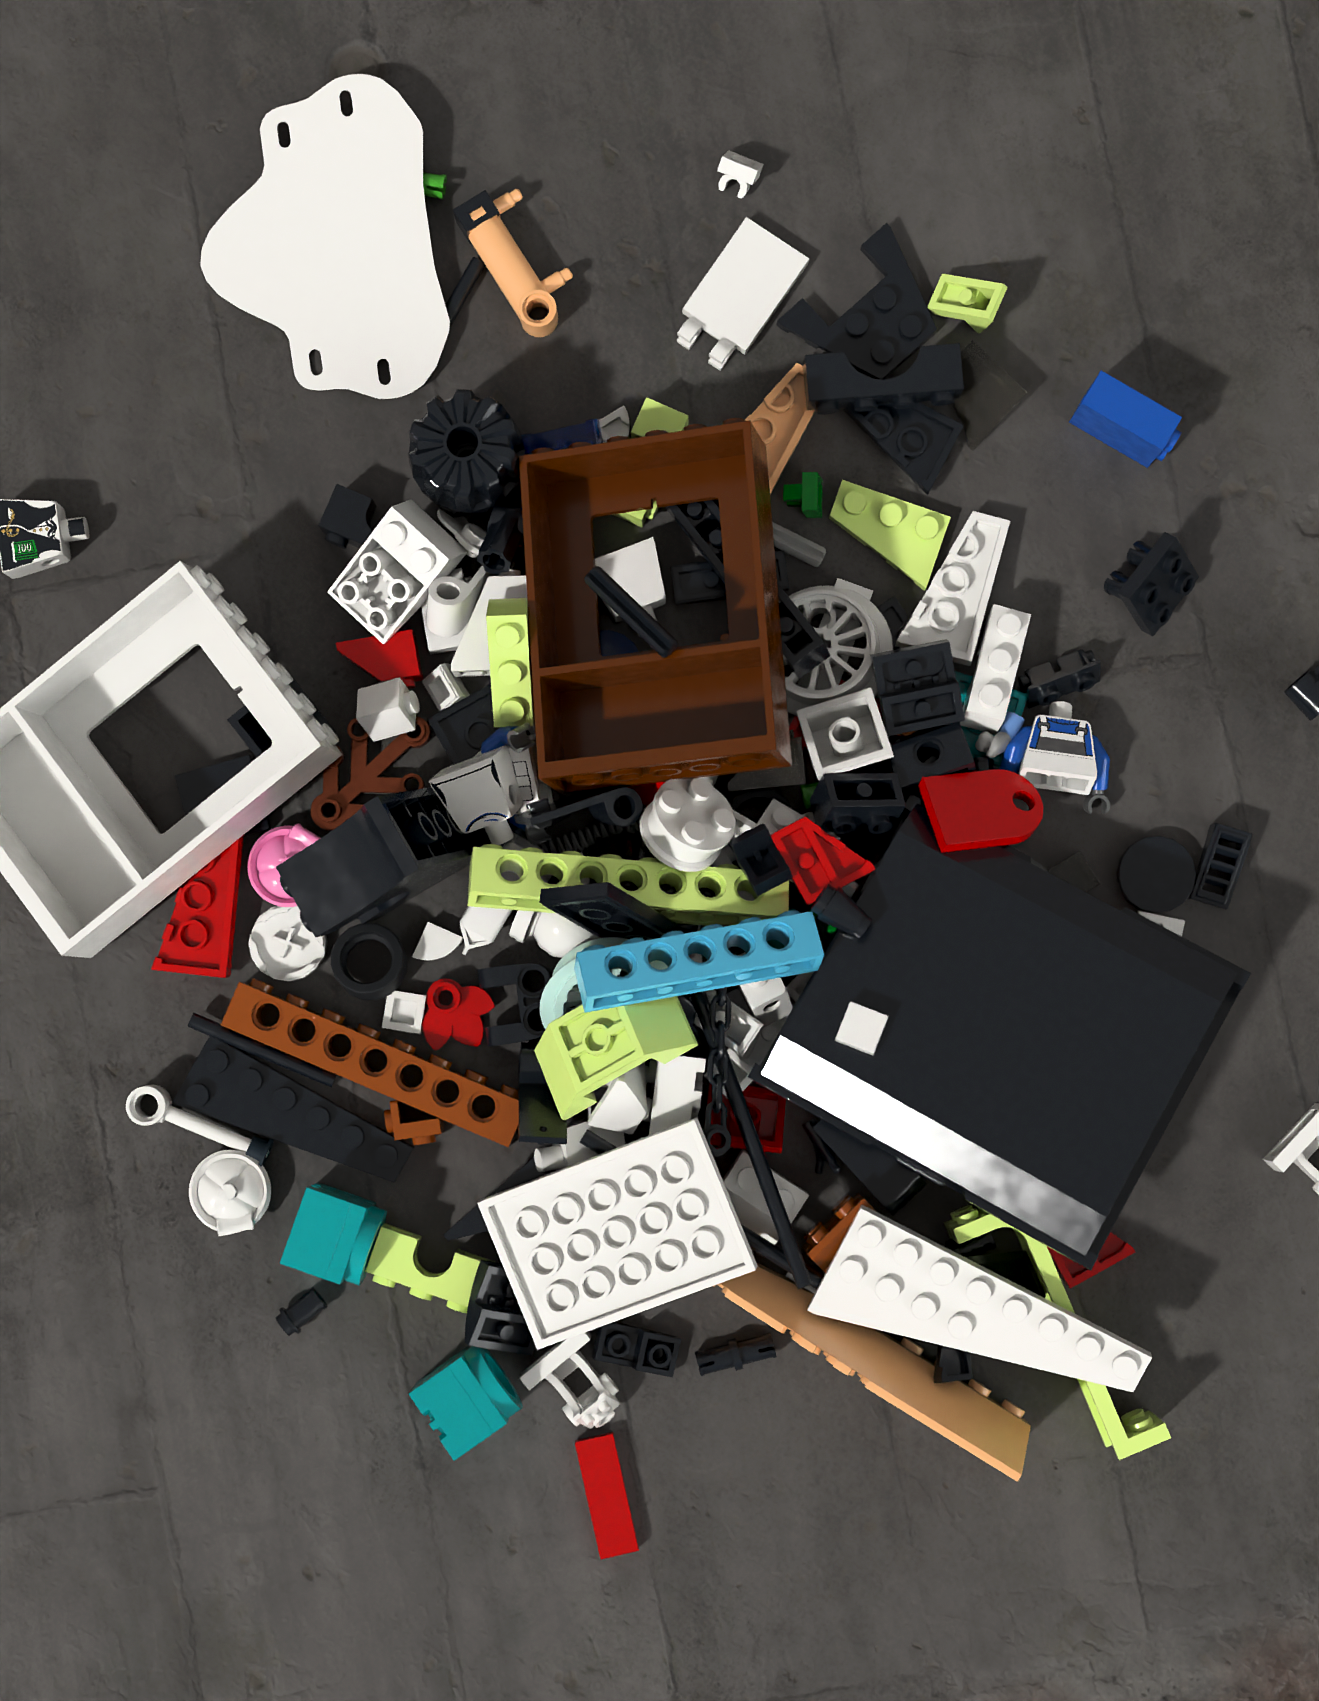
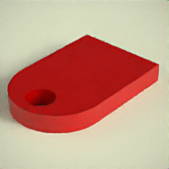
[918,769,1043,853]

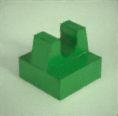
[783,472,823,518]

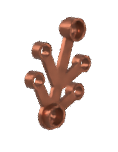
[310,716,431,830]

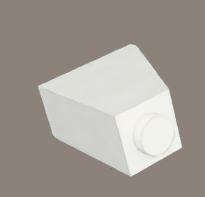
[451,570,532,677]

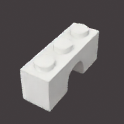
[960,604,1031,735]

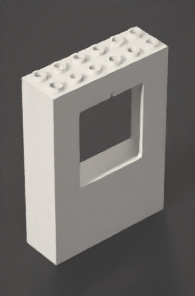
[0,561,343,958]

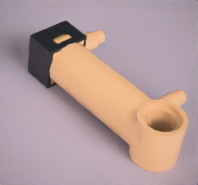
[453,189,573,337]

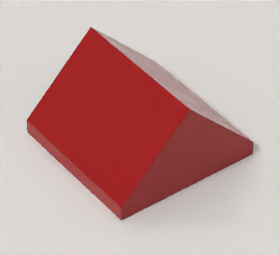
[704,1083,786,1154]

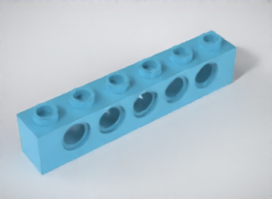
[574,910,824,1013]

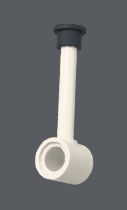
[126,1084,274,1167]

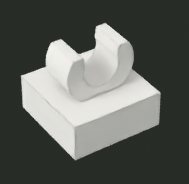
[717,150,764,198]

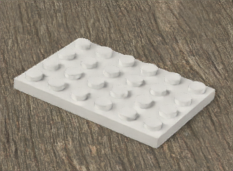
[477,1117,758,1350]

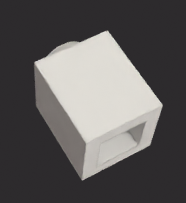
[356,677,420,742]

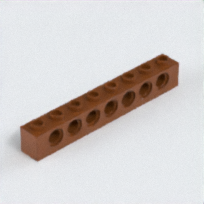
[221,978,518,1148]

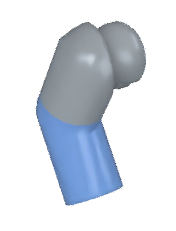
[975,712,1025,758]

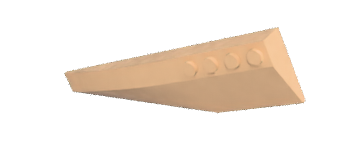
[713,1263,1031,1482]

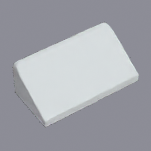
[689,989,765,1059]

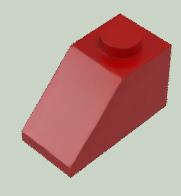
[336,629,424,689]

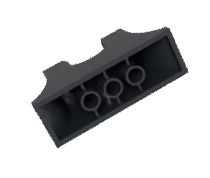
[276,787,492,938]

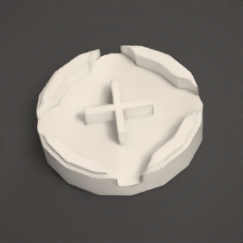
[249,906,328,981]

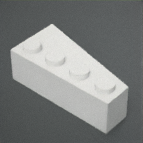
[641,1055,706,1138]

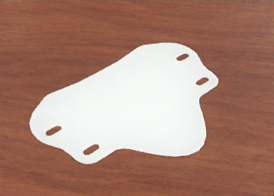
[200,74,450,399]

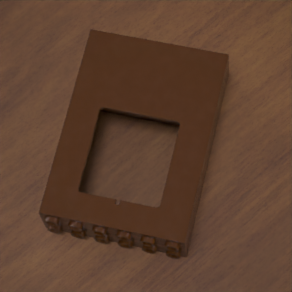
[519,418,792,794]

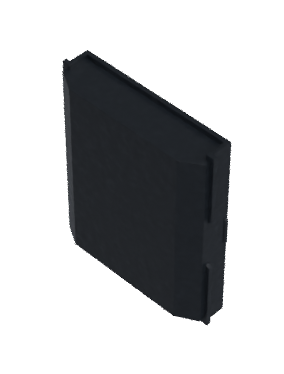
[748,794,1251,1271]

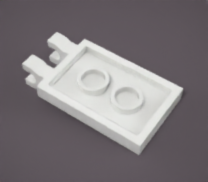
[677,217,809,371]

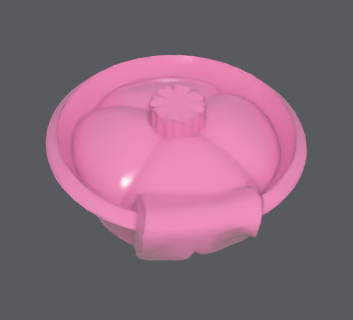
[247,823,321,907]

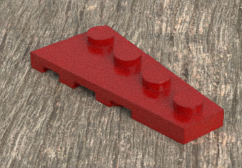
[151,835,244,978]

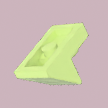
[927,274,1008,333]

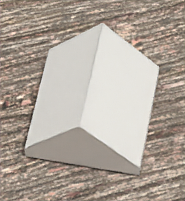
[422,663,470,712]

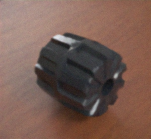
[408,389,525,518]

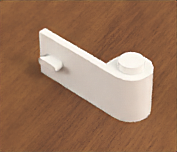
[426,561,515,637]

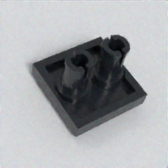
[1104,532,1199,636]

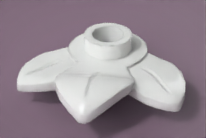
[437,509,487,558]

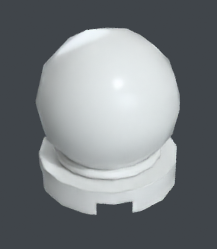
[509,874,599,958]

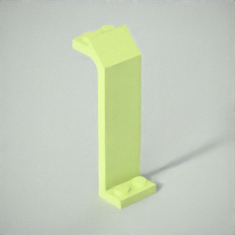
[944,1205,1171,1460]

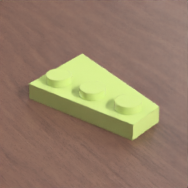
[829,480,951,591]

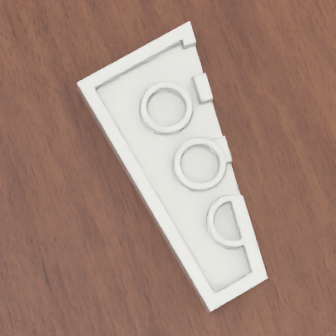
[895,511,1010,666]

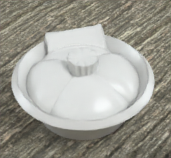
[189,1150,271,1236]

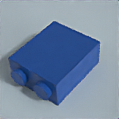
[1069,370,1182,468]

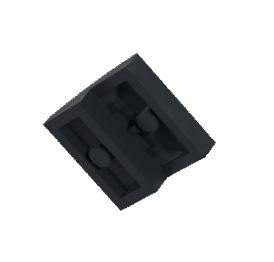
[870,639,965,736]
[465,1260,535,1355]

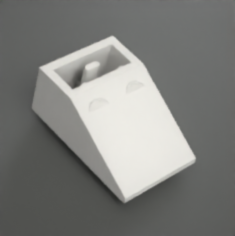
[327,499,468,644]

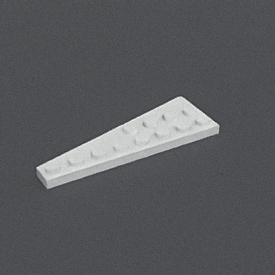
[808,1204,1152,1392]

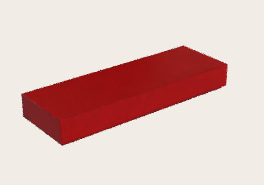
[575,1432,639,1560]

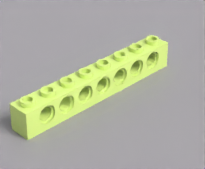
[467,844,789,926]

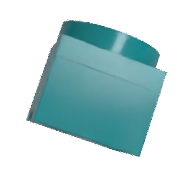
[280,1182,387,1286]
[409,1346,523,1461]

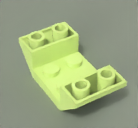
[534,996,698,1120]

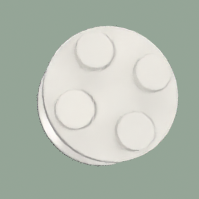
[640,778,736,872]

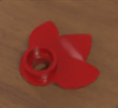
[422,978,495,1051]

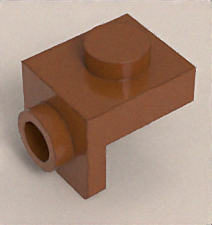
[384,1100,445,1145]

